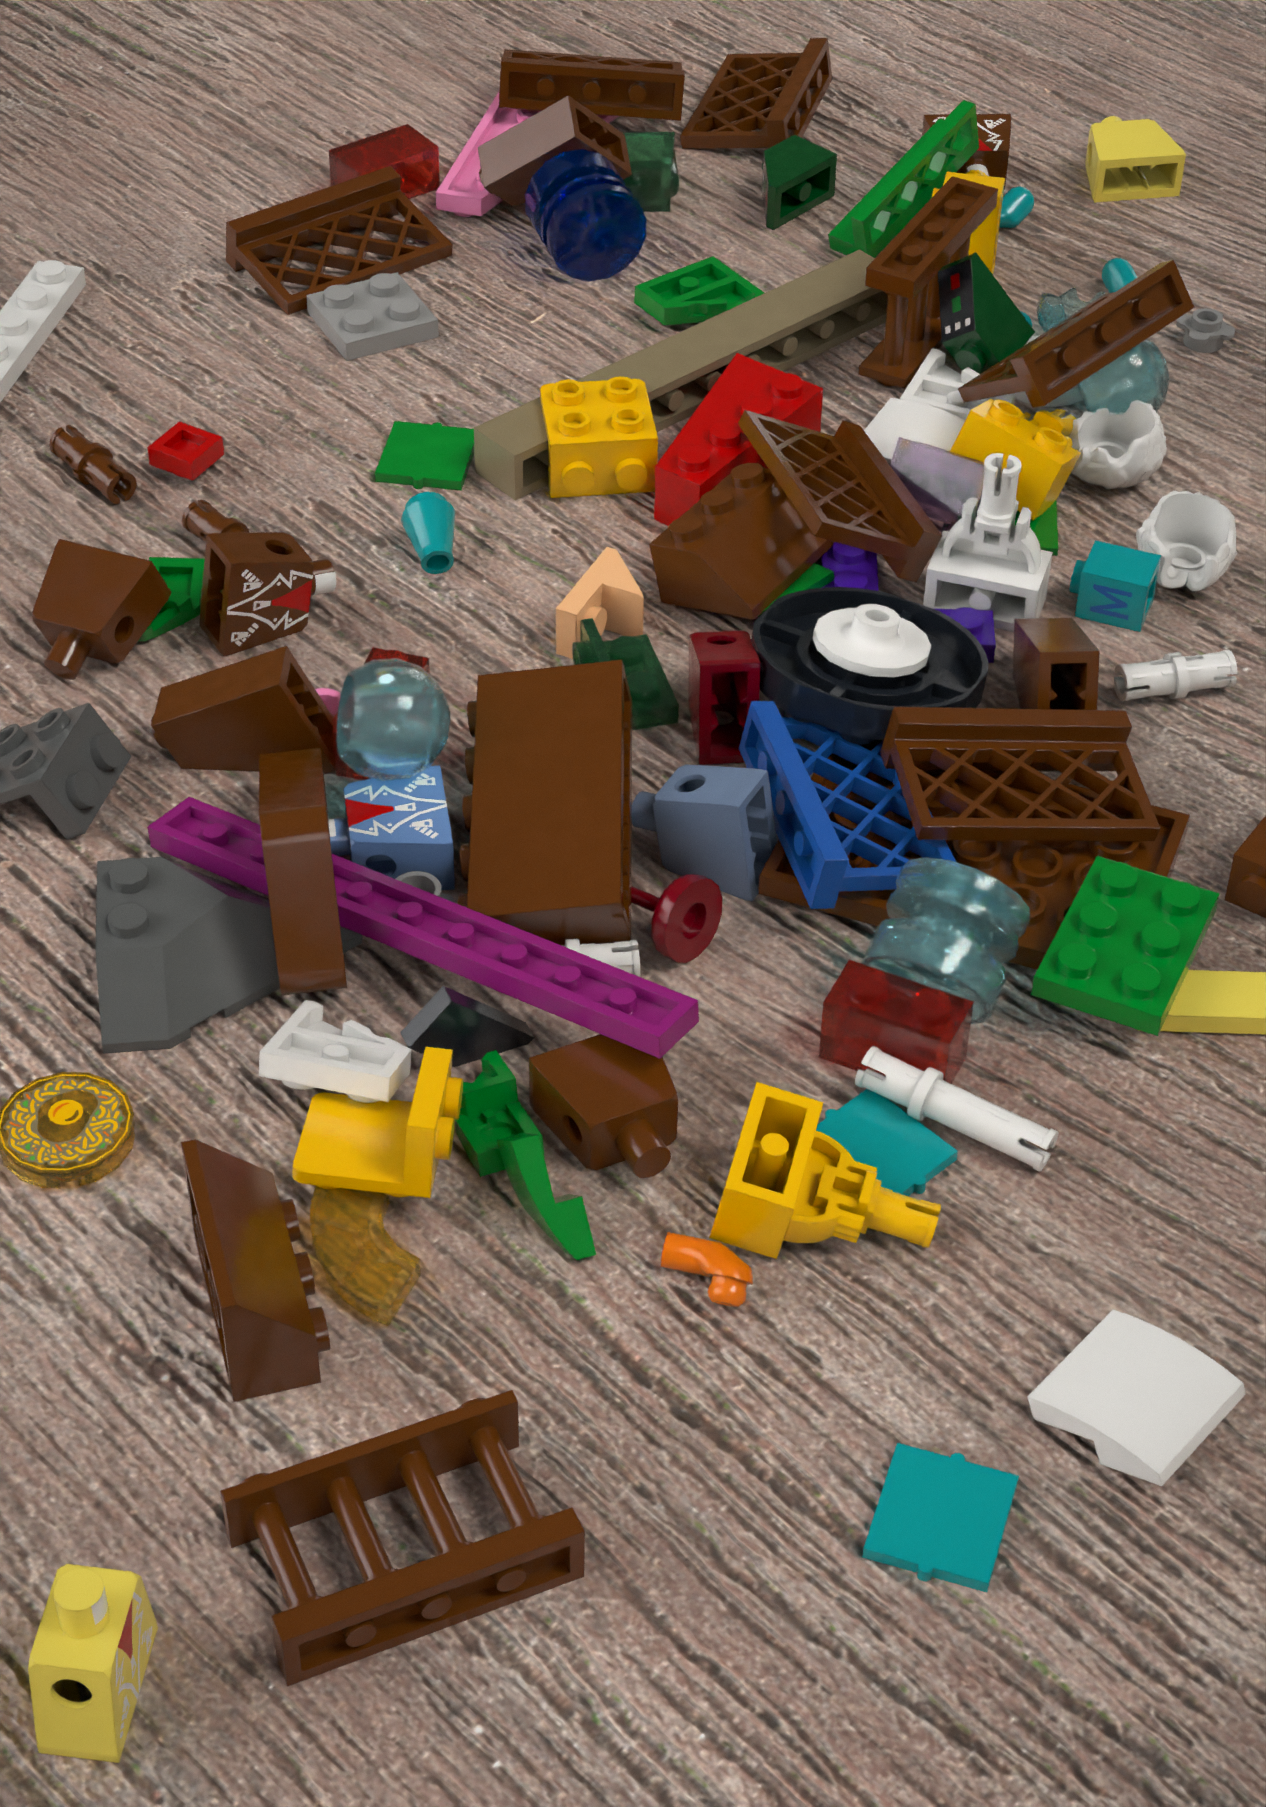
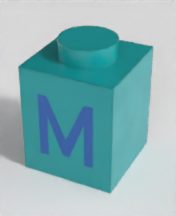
[1069,540,1161,632]

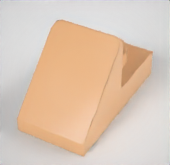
[556,547,644,660]

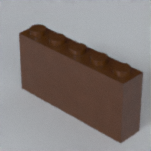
[458,660,632,946]

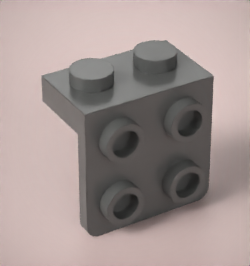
[0,703,132,839]

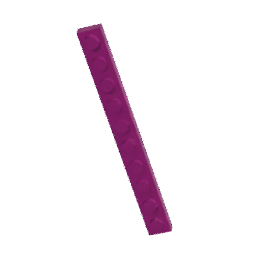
[147,797,699,1058]

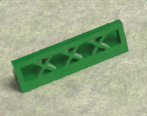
[828,100,979,258]

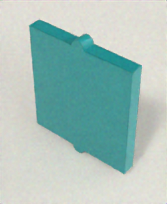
[816,1089,958,1196]
[862,1443,1019,1592]

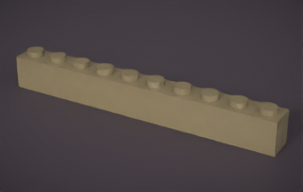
[474,249,888,500]

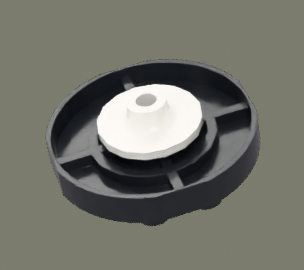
[751,587,988,745]

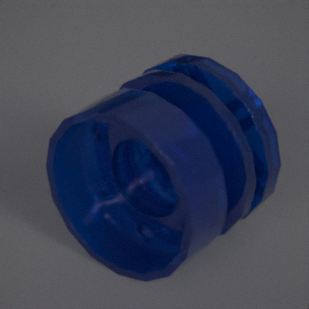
[525,149,647,281]

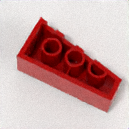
[654,353,823,526]

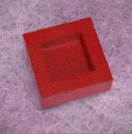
[147,421,224,481]

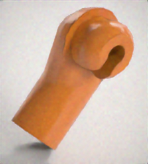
[661,1232,753,1307]

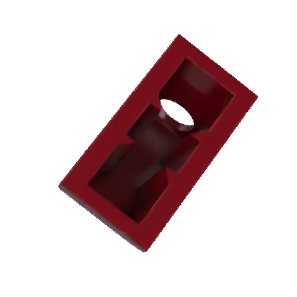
[688,630,760,765]

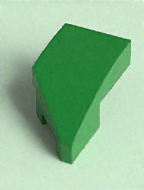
[138,557,205,641]
[455,1050,545,1177]
[496,1133,596,1260]

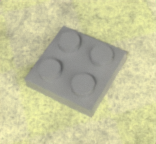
[306,272,439,361]

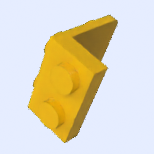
[540,376,658,498]
[292,1047,463,1198]

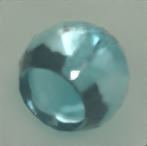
[1077,338,1170,414]
[336,658,450,781]

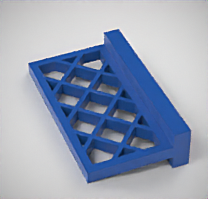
[739,701,962,909]

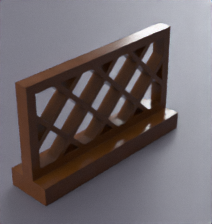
[680,38,832,149]
[499,49,685,121]
[226,166,453,315]
[958,260,1195,408]
[738,410,942,583]
[880,707,1160,841]

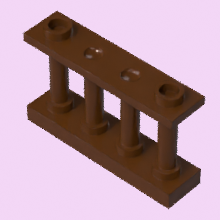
[858,176,998,389]
[220,1390,585,1687]

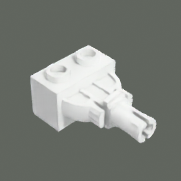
[923,453,1053,632]

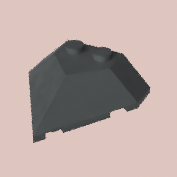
[95,857,363,1054]

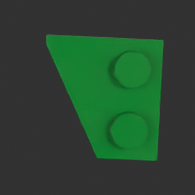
[634,256,764,325]

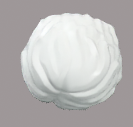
[1068,400,1167,489]
[1136,491,1237,591]

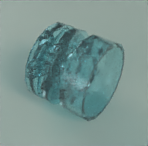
[861,857,1030,1024]

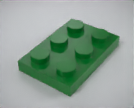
[1031,856,1220,1036]

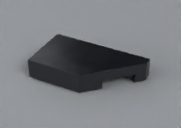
[400,986,535,1067]

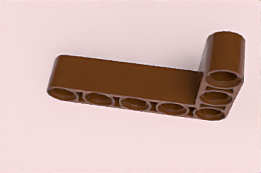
[259,748,347,996]

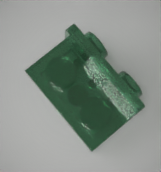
[572,618,679,731]

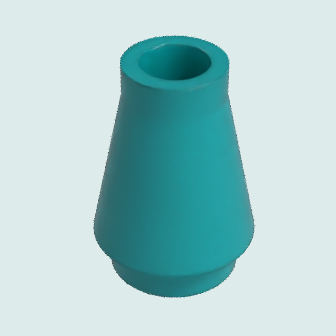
[401,492,455,574]

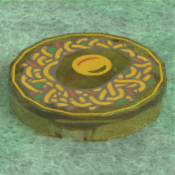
[0,1072,135,1189]

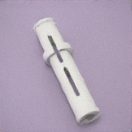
[855,1046,1059,1172]

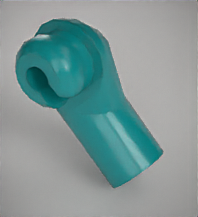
[999,186,1034,228]

